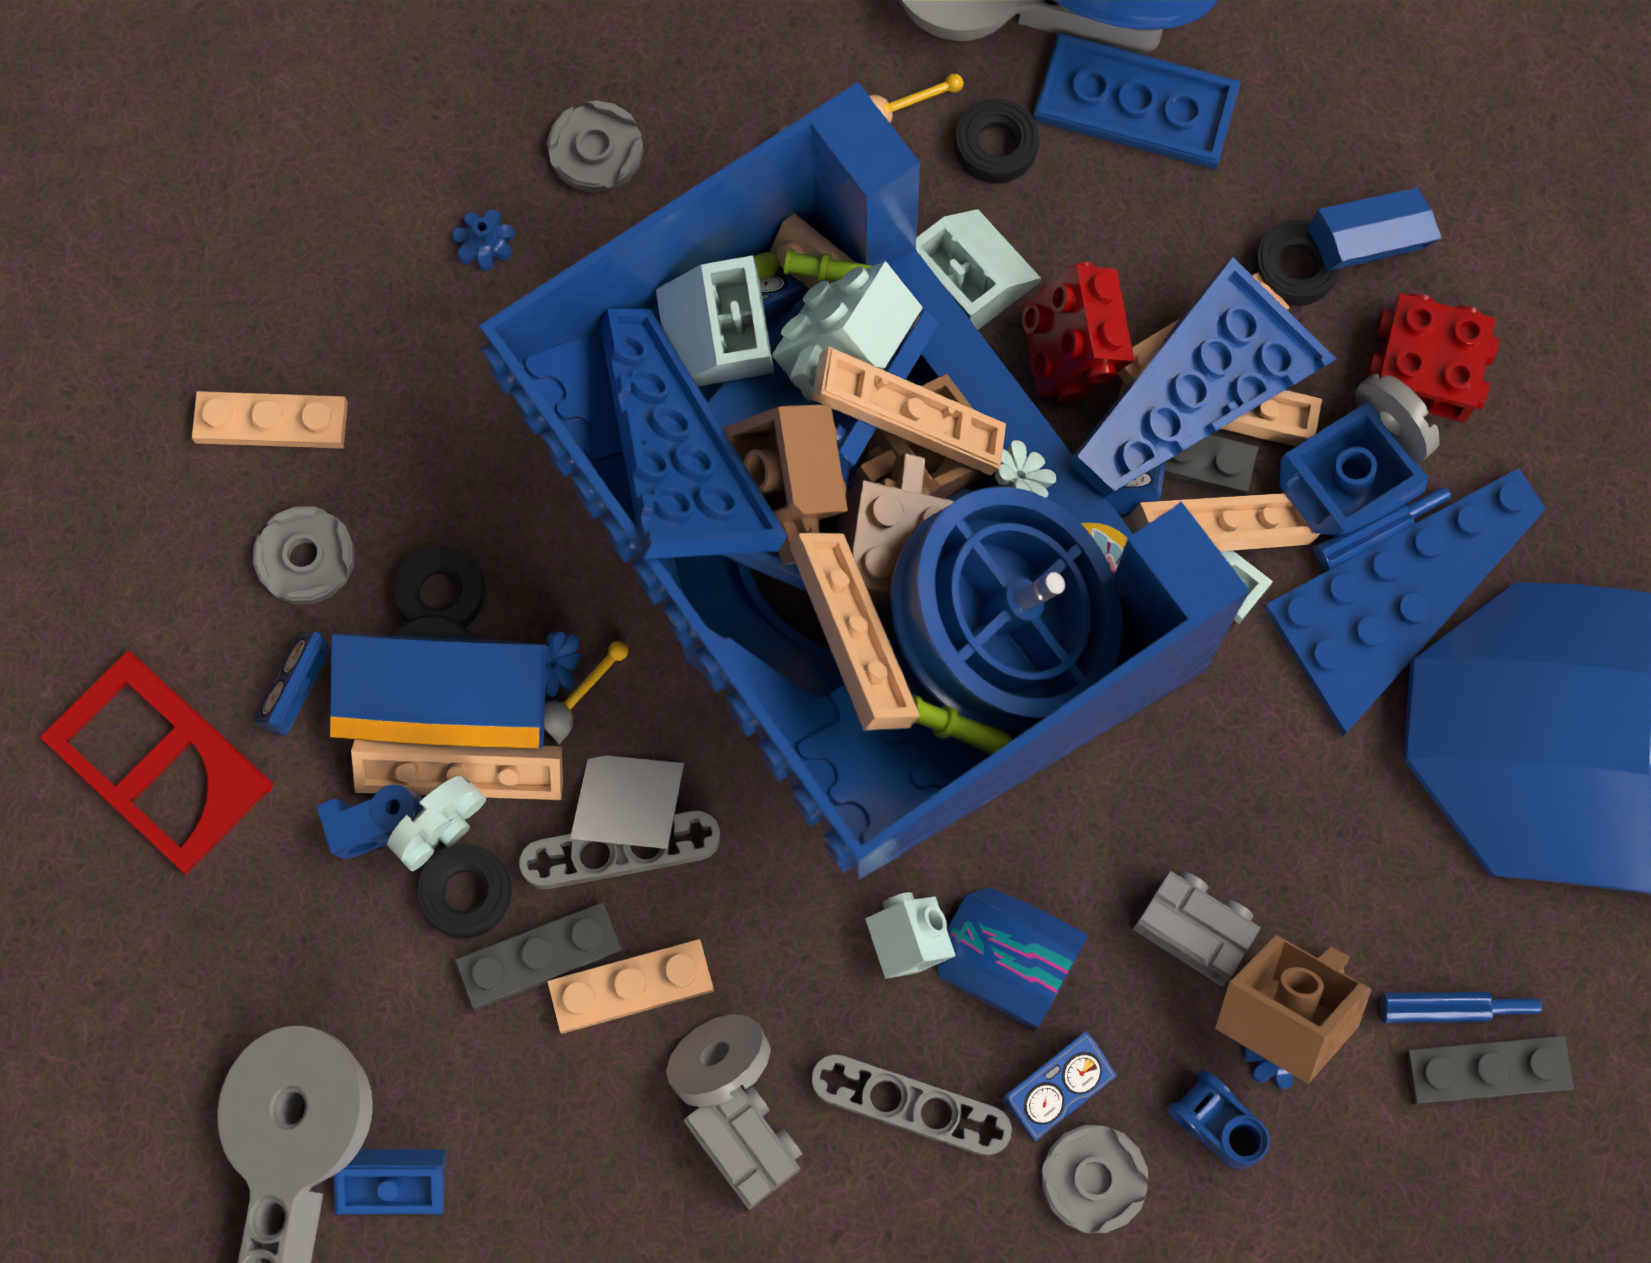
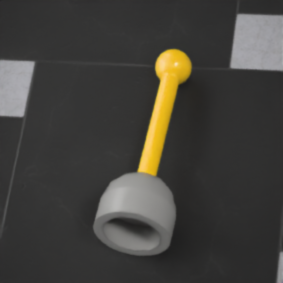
[544,641,628,746]

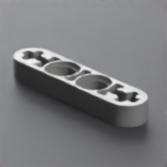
[520,811,720,889]
[811,1055,1012,1156]

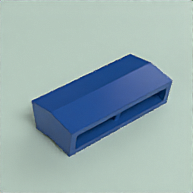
[1307,187,1442,272]

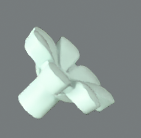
[995,440,1056,498]

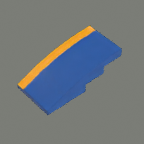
[330,633,546,748]

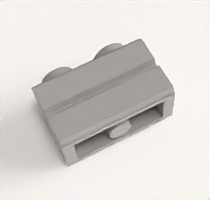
[1132,871,1261,986]
[684,1086,802,1210]

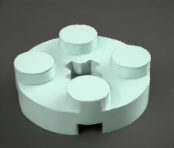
[387,776,486,871]

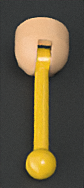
[869,74,964,123]

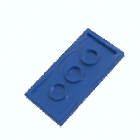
[1033,32,1241,170]

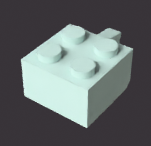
[771,261,923,401]

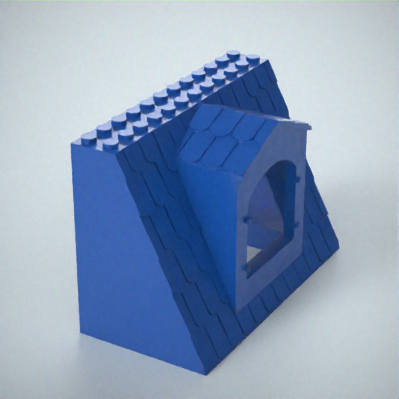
[479,82,1250,880]

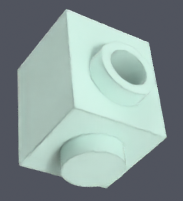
[866,892,956,979]

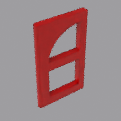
[40,651,275,875]

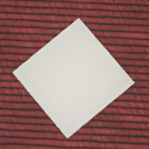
[570,755,684,849]

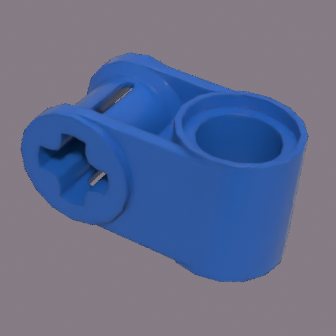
[1166,1069,1270,1170]

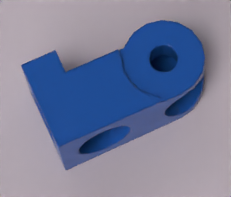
[317,784,424,859]

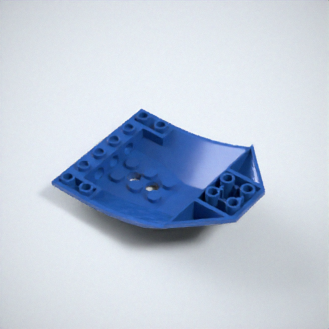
[1403,582,1651,895]

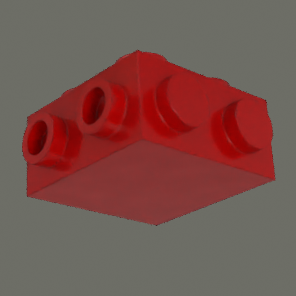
[1021,262,1135,404]
[1365,293,1499,423]

